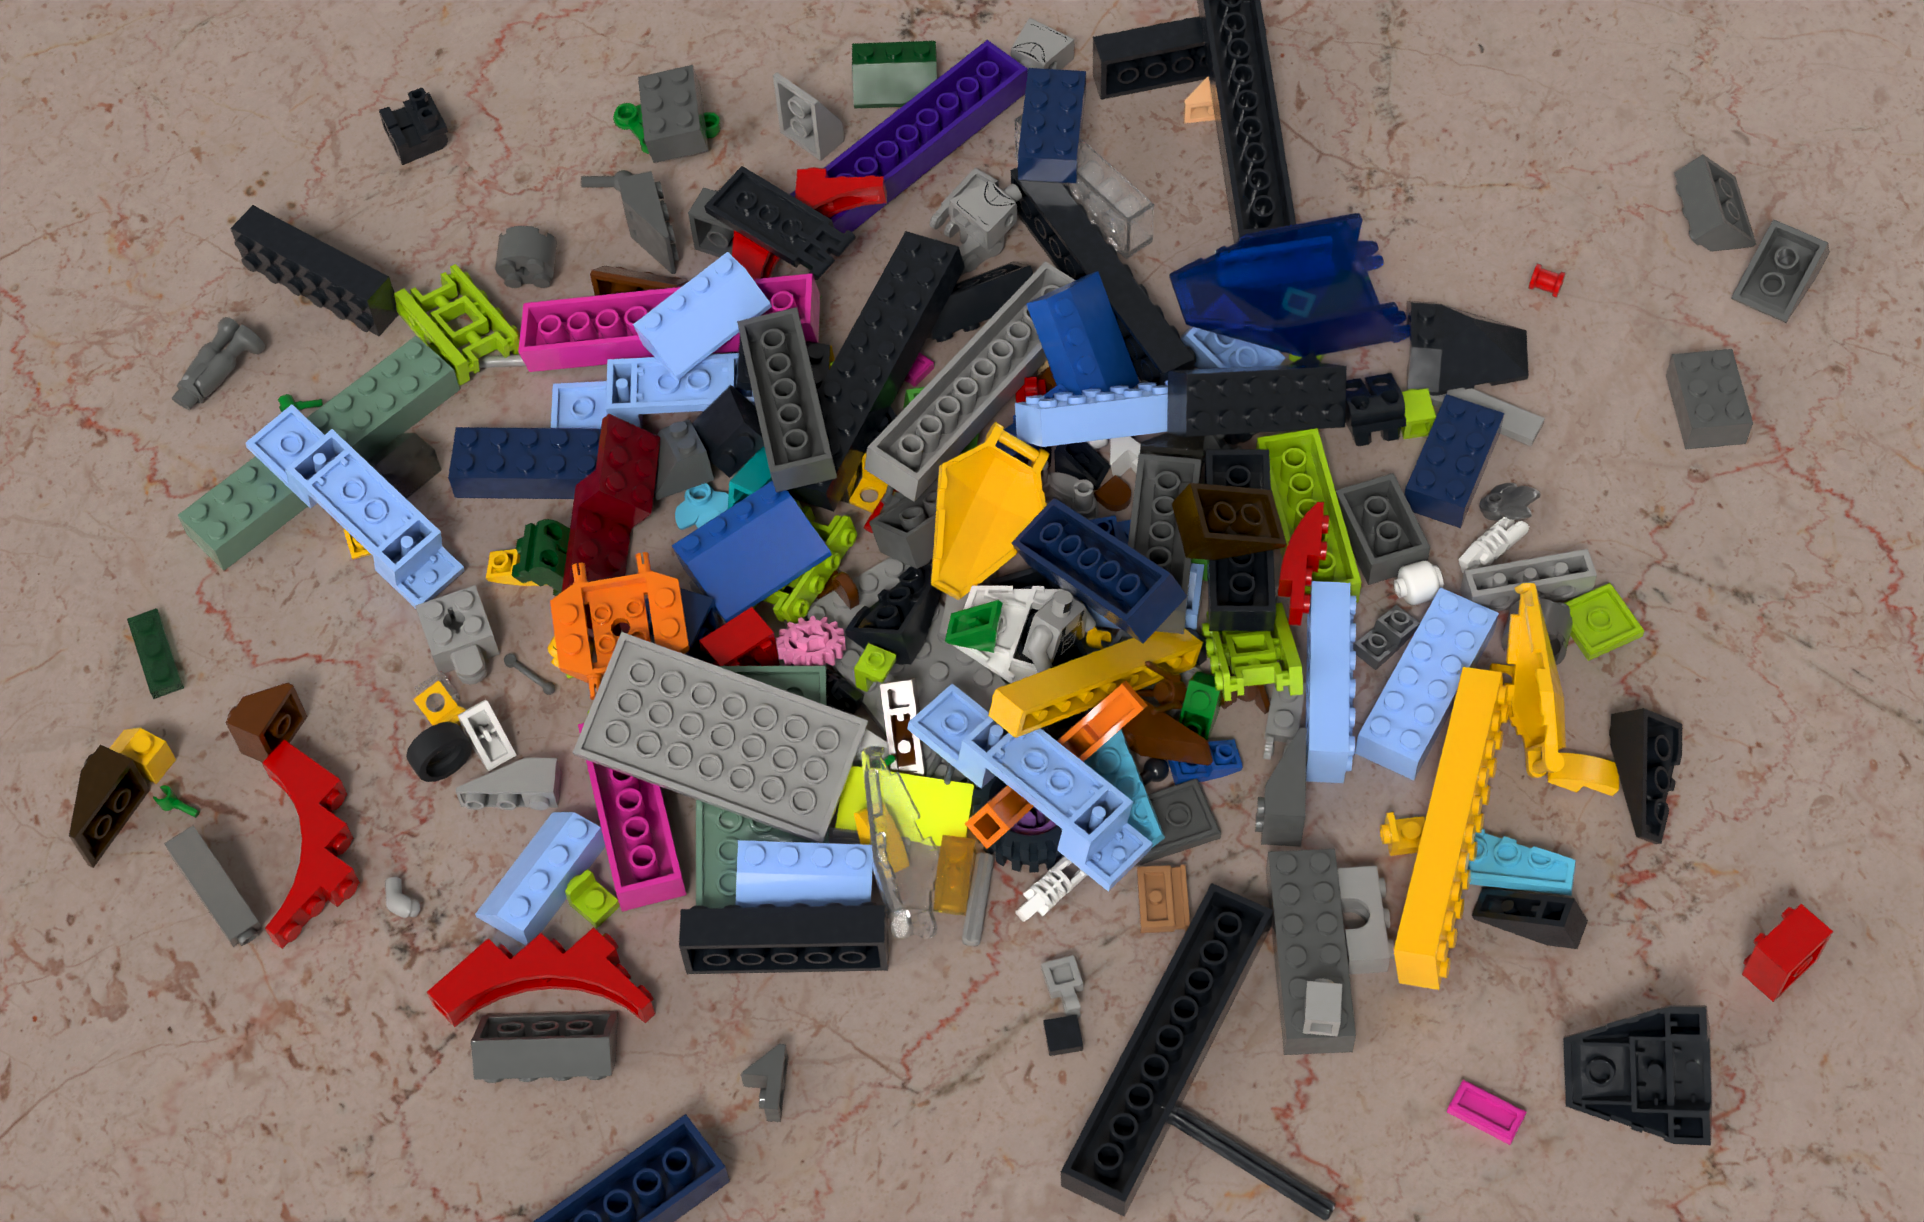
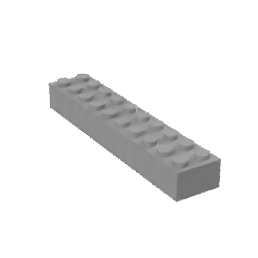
[864,261,1076,502]

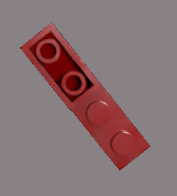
[1278,502,1329,626]

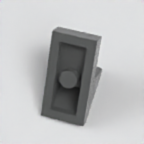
[741,1044,788,1122]

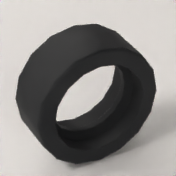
[406,722,472,782]

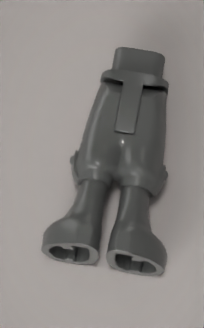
[172,317,266,410]

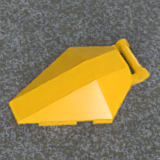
[931,422,1049,600]
[1504,583,1566,778]

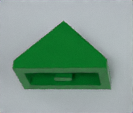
[945,600,1003,653]

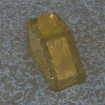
[933,835,977,916]

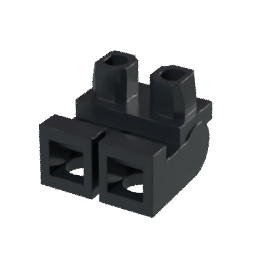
[379,88,448,165]
[1345,373,1406,446]

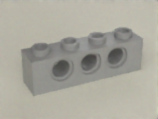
[1460,549,1597,612]

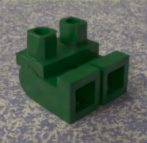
[512,519,570,596]

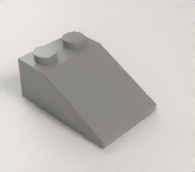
[773,73,844,161]

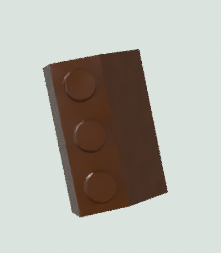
[590,266,689,296]

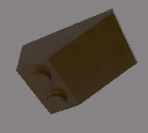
[1172,483,1287,560]
[69,744,150,868]

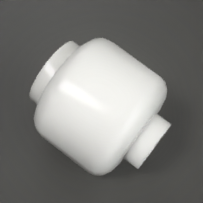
[1394,560,1444,605]

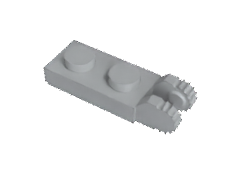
[929,168,999,238]
[1263,682,1307,760]

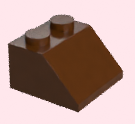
[225,683,308,762]

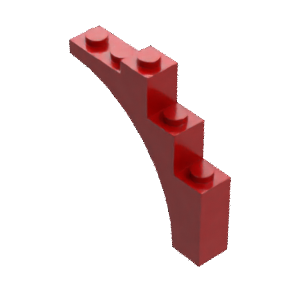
[732,167,887,279]
[262,740,360,949]
[427,927,655,1027]

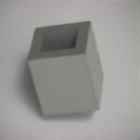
[1303,979,1342,1036]

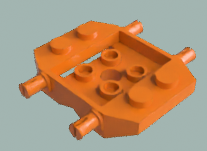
[550,552,690,700]

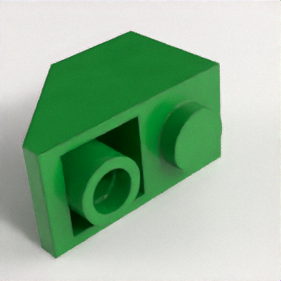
[1179,671,1223,741]

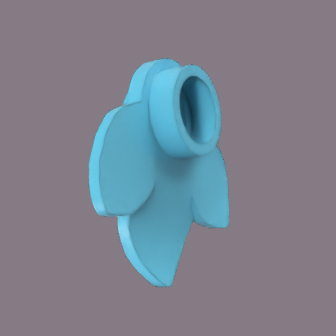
[675,483,728,530]

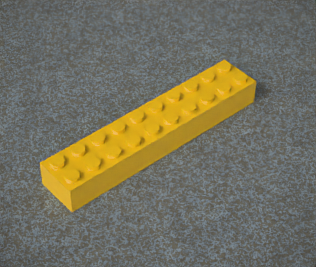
[1394,667,1510,990]

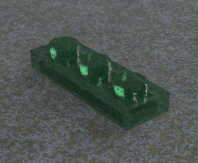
[127,608,184,699]

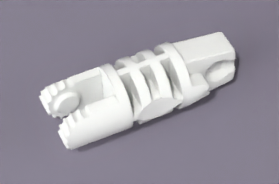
[1459,517,1530,573]
[1015,856,1087,922]

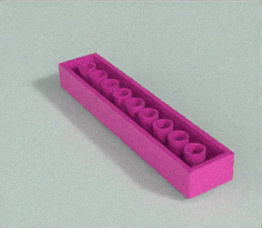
[518,273,820,372]

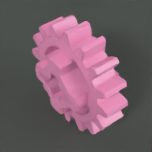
[776,616,846,666]

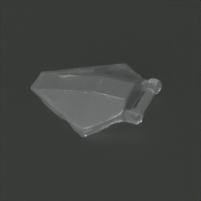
[861,746,942,939]

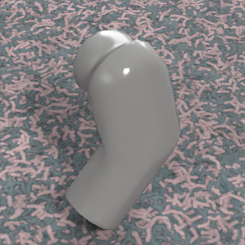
[385,877,420,918]

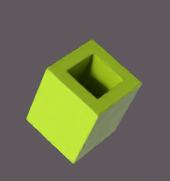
[1401,388,1436,439]

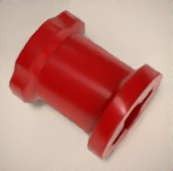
[1528,263,1566,298]

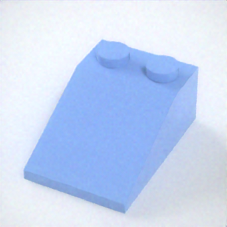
[1180,295,1286,369]

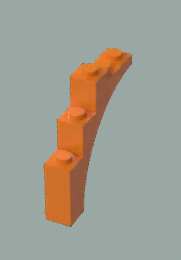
[964,680,1148,849]

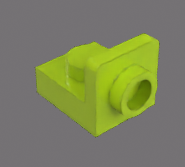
[854,643,896,692]
[565,869,620,928]

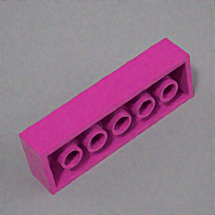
[578,723,686,912]

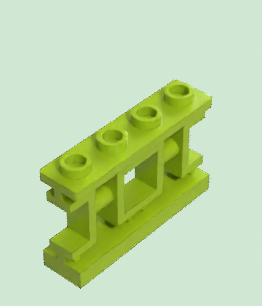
[394,264,520,385]
[753,499,857,624]
[1201,602,1303,701]

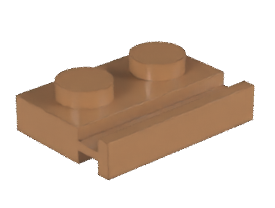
[1137,865,1190,933]

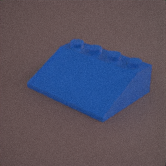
[1026,271,1139,395]
[672,481,832,623]

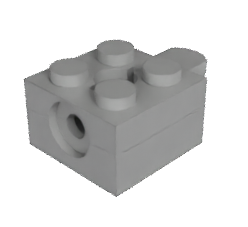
[415,585,500,685]

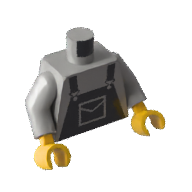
[1023,590,1112,673]

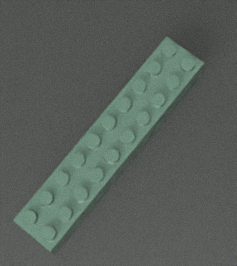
[177,336,460,571]

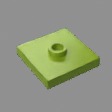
[1564,583,1645,661]

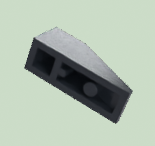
[1472,888,1588,949]

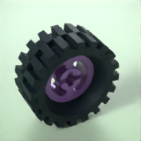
[972,776,1064,873]

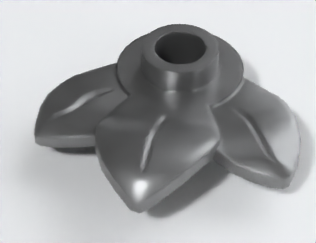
[1479,483,1541,521]

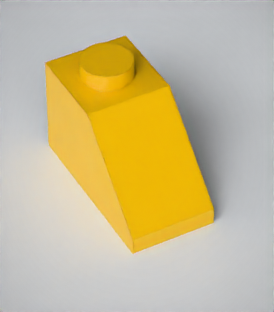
[109,728,176,784]

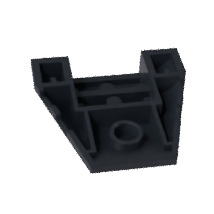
[1406,301,1529,396]
[1563,1005,1712,1146]

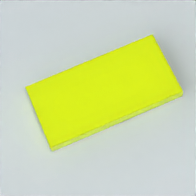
[835,766,975,850]

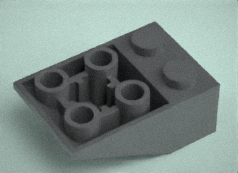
[617,171,679,274]

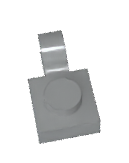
[1041,955,1084,1017]

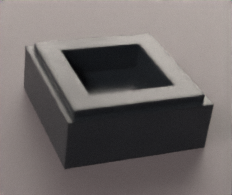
[1043,1015,1083,1056]

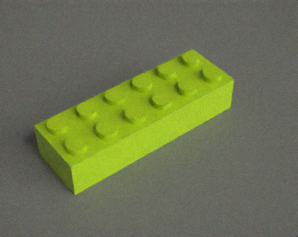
[1256,428,1362,603]

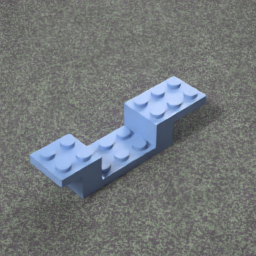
[551,353,756,429]
[246,404,464,609]
[907,684,1153,892]

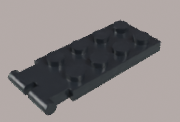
[704,166,856,280]

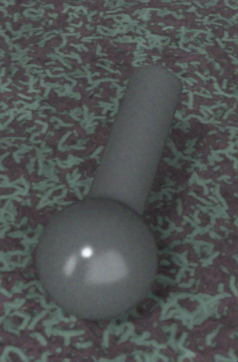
[581,170,633,191]

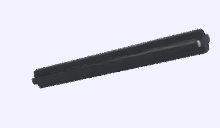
[1155,1101,1336,1220]

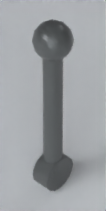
[504,654,555,695]

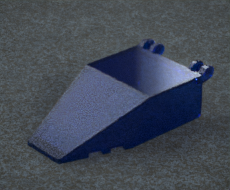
[1169,213,1410,358]

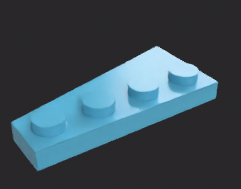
[1084,729,1165,848]
[1467,829,1576,896]

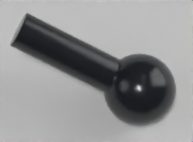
[1140,758,1169,786]

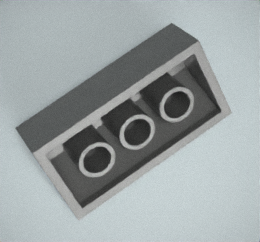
[471,1011,618,1083]

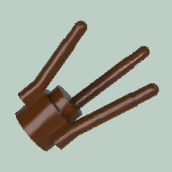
[1136,661,1187,715]

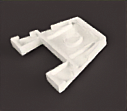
[953,586,1064,683]

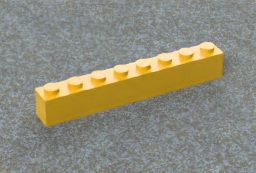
[988,628,1203,738]

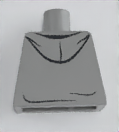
[1011,18,1074,70]
[950,181,1022,251]

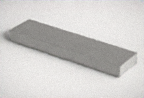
[1430,387,1545,446]

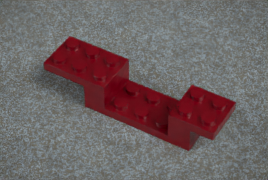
[561,414,660,638]

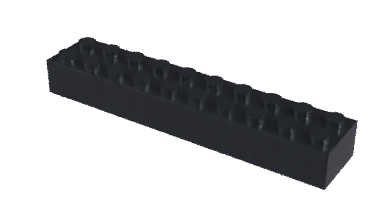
[1197,0,1297,248]
[1011,167,1196,386]
[787,231,965,512]
[1061,883,1274,1217]

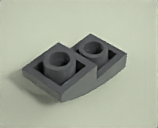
[1353,605,1420,670]

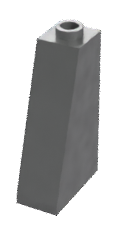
[164,825,262,947]

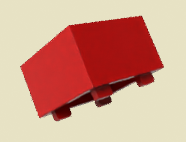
[699,607,780,666]
[1742,904,1833,1002]

